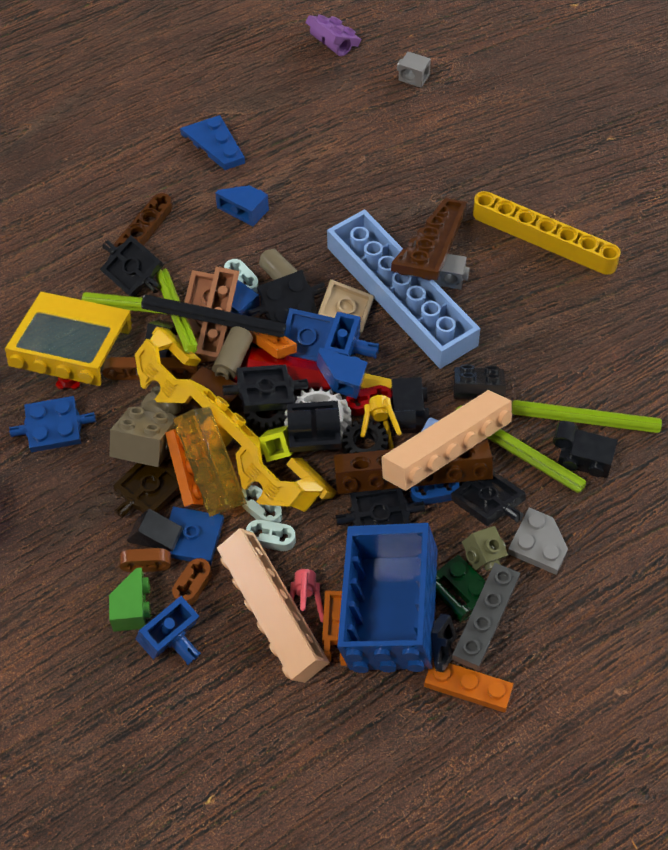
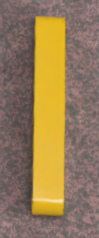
[473,191,621,275]

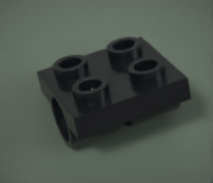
[453,364,506,400]
[287,401,341,452]

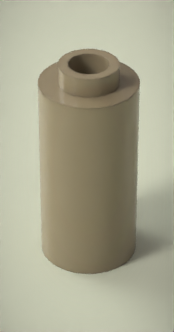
[259,249,297,280]
[212,326,253,380]

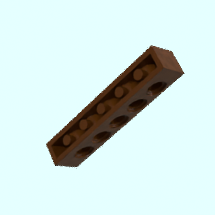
[334,440,493,494]

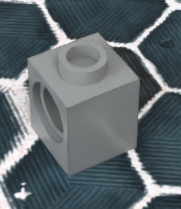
[397,51,431,88]
[434,254,470,289]

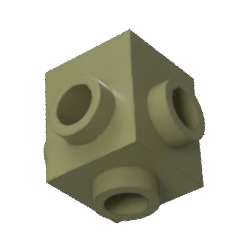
[462,526,508,571]

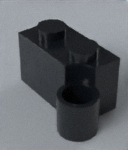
[391,377,429,434]
[553,421,618,478]

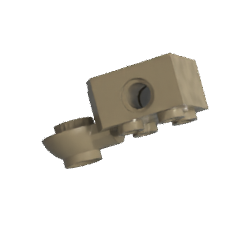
[109,385,182,467]

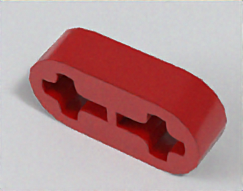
[346,385,392,416]

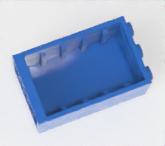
[337,523,438,673]

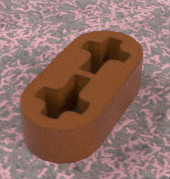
[120,548,171,572]
[172,558,212,606]

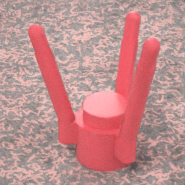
[289,569,324,623]

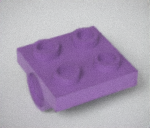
[306,14,362,56]

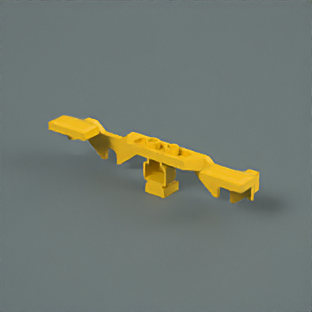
[135,327,337,512]

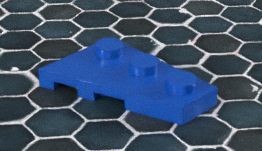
[180,115,245,170]

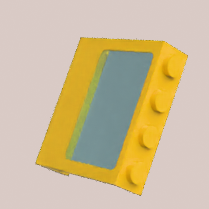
[5,292,132,386]

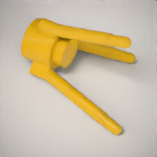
[360,395,402,449]

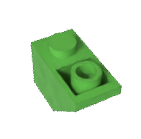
[109,568,151,632]

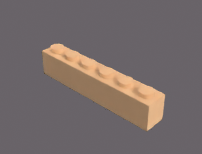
[382,390,512,491]
[217,528,330,683]

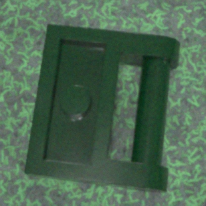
[436,554,486,622]

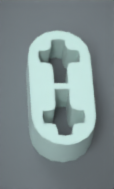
[224,259,259,293]
[240,485,282,523]
[246,520,296,551]

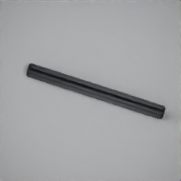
[141,295,286,338]

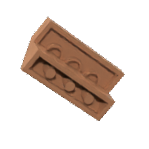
[172,266,239,363]

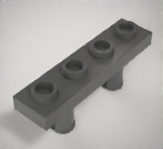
[452,563,520,670]

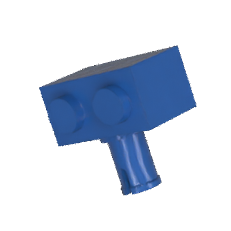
[324,312,380,359]
[136,596,201,665]

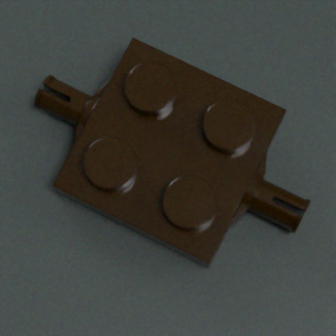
[113,458,180,518]

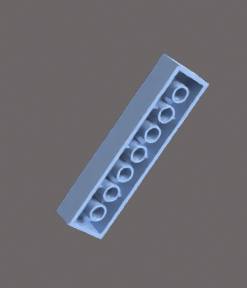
[327,209,480,369]

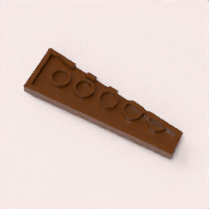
[391,198,467,280]

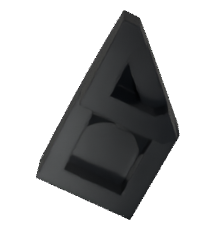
[431,614,457,672]

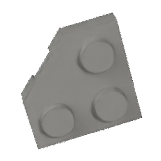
[507,507,568,575]

